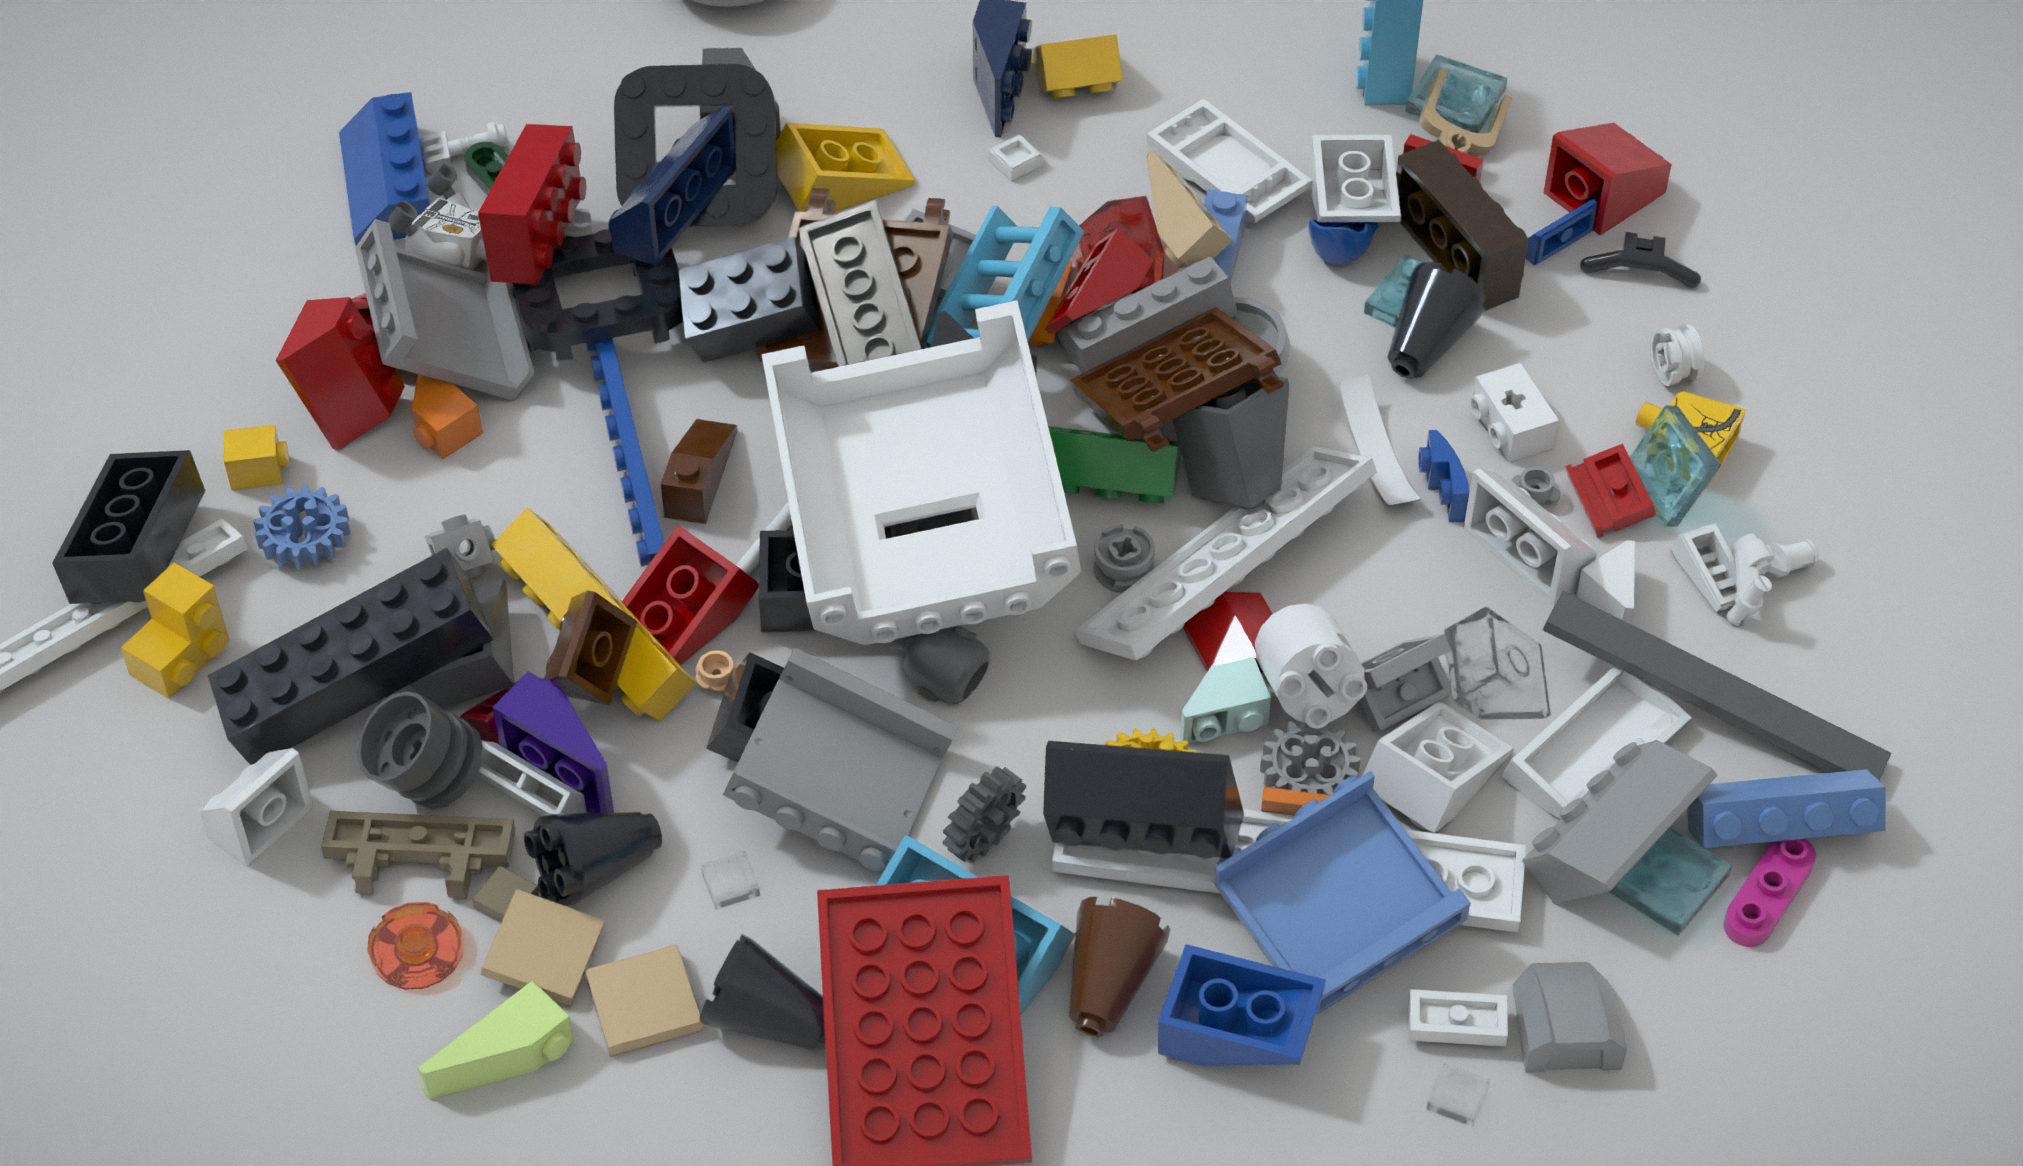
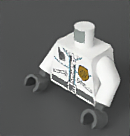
[388,164,487,270]

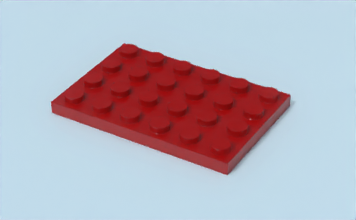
[817,875,1032,1166]

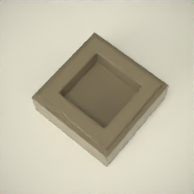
[472,866,539,922]

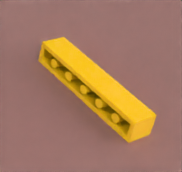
[491,507,697,722]

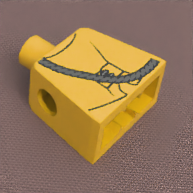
[1635,391,1746,489]

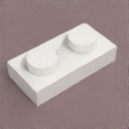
[1409,989,1508,1047]

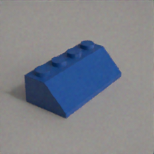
[339,92,430,245]

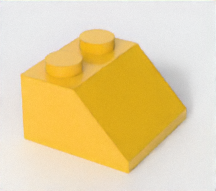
[1031,34,1123,99]

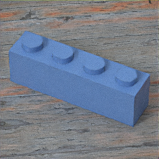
[1687,769,1886,848]

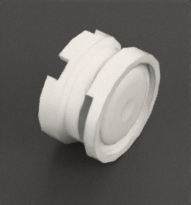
[1651,324,1705,386]

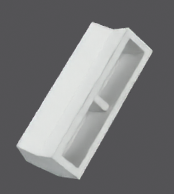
[478,740,586,815]

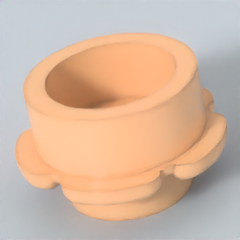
[695,650,737,692]

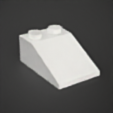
[1309,135,1401,222]
[1362,701,1514,833]

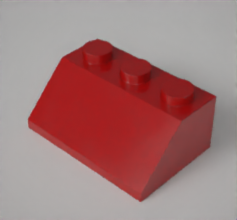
[275,297,405,449]

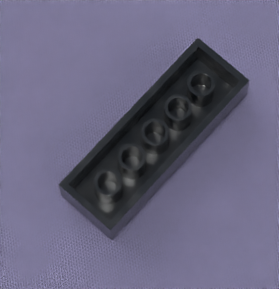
[207,548,494,765]

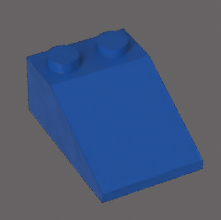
[1158,944,1326,1066]

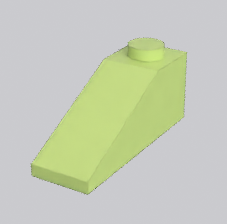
[418,981,574,1100]

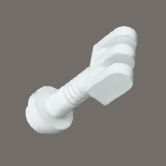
[420,121,510,173]

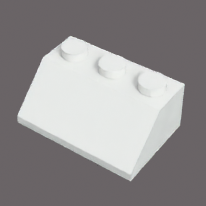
[1464,468,1597,606]

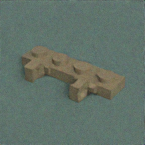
[321,811,515,898]

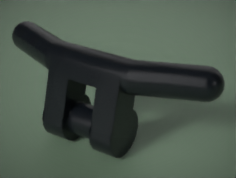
[1580,232,1701,288]

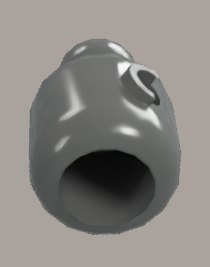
[884,625,990,704]

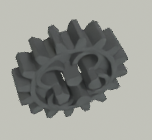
[943,766,1026,862]

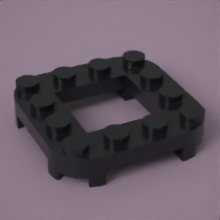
[614,64,778,227]
[512,229,683,360]

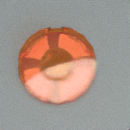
[367,902,464,990]

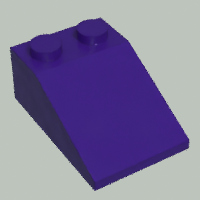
[493,671,614,813]

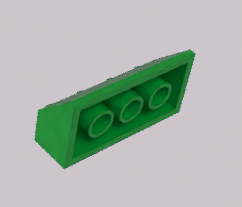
[1048,426,1181,504]

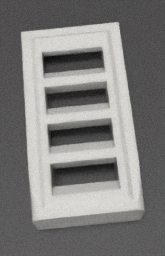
[1671,523,1737,612]

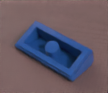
[1526,199,1597,265]

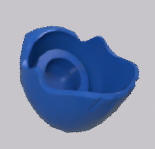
[1308,219,1379,265]

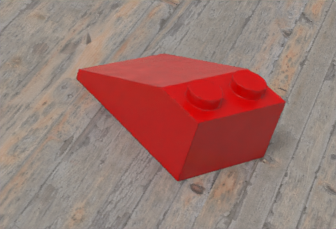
[622,525,759,665]

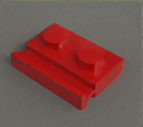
[1565,443,1656,538]

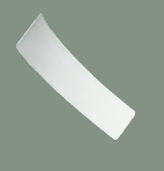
[1339,375,1421,505]

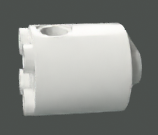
[1255,603,1367,729]

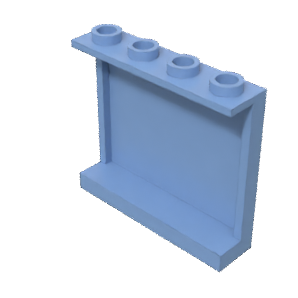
[1214,771,1471,1015]

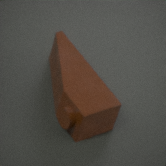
[660,419,738,524]

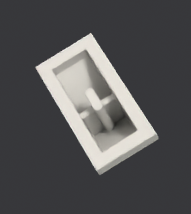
[1576,540,1635,624]

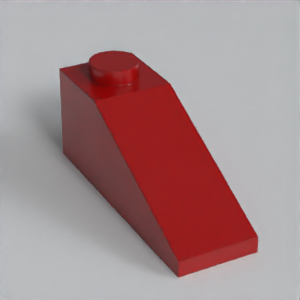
[1045,229,1154,334]

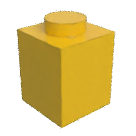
[223,425,289,490]

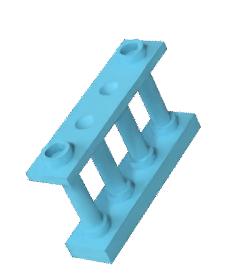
[926,206,1085,348]

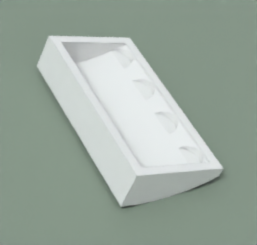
[1501,666,1692,819]

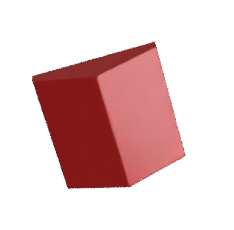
[1183,592,1273,673]

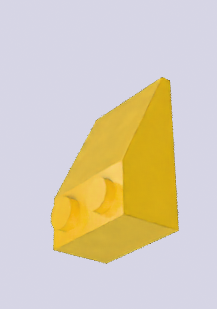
[776,122,916,212]

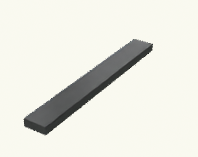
[1542,591,1892,780]

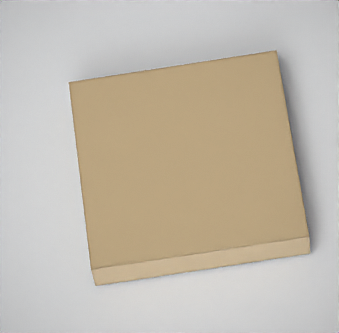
[481,889,605,1006]
[585,945,703,1056]

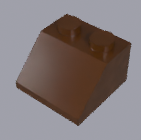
[544,590,638,706]

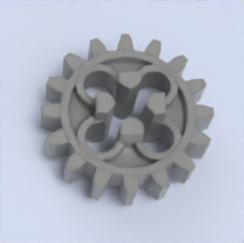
[1260,721,1360,795]

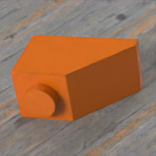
[412,374,483,459]

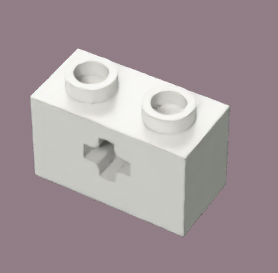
[1469,363,1559,462]

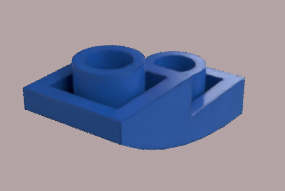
[1418,430,1470,522]

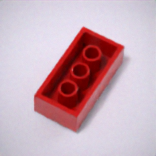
[478,124,587,285]

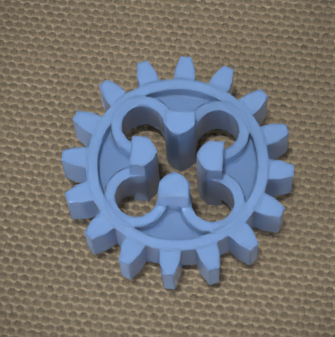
[253,485,351,569]

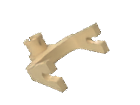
[1419,67,1512,154]

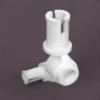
[1727,533,1818,626]

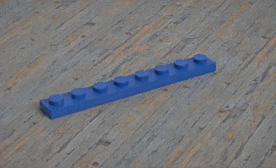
[586,338,664,567]

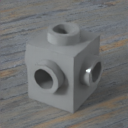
[425,514,495,578]

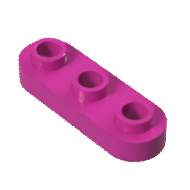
[1723,839,1816,947]

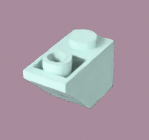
[1180,657,1271,743]

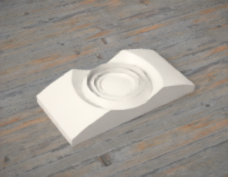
[1146,98,1312,224]

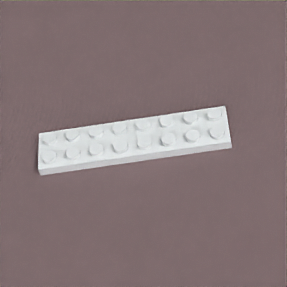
[1075,446,1377,661]

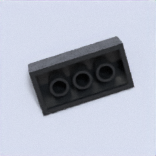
[1043,740,1244,858]

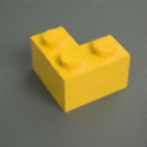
[121,562,230,699]

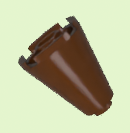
[1069,897,1171,1037]

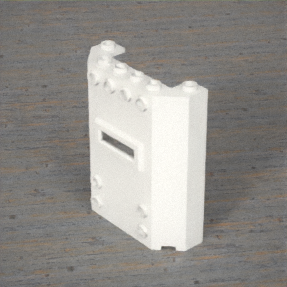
[762,300,1081,645]

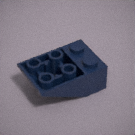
[973,0,1032,137]

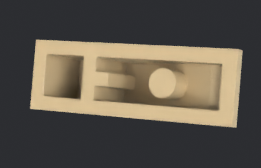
[1147,150,1233,268]

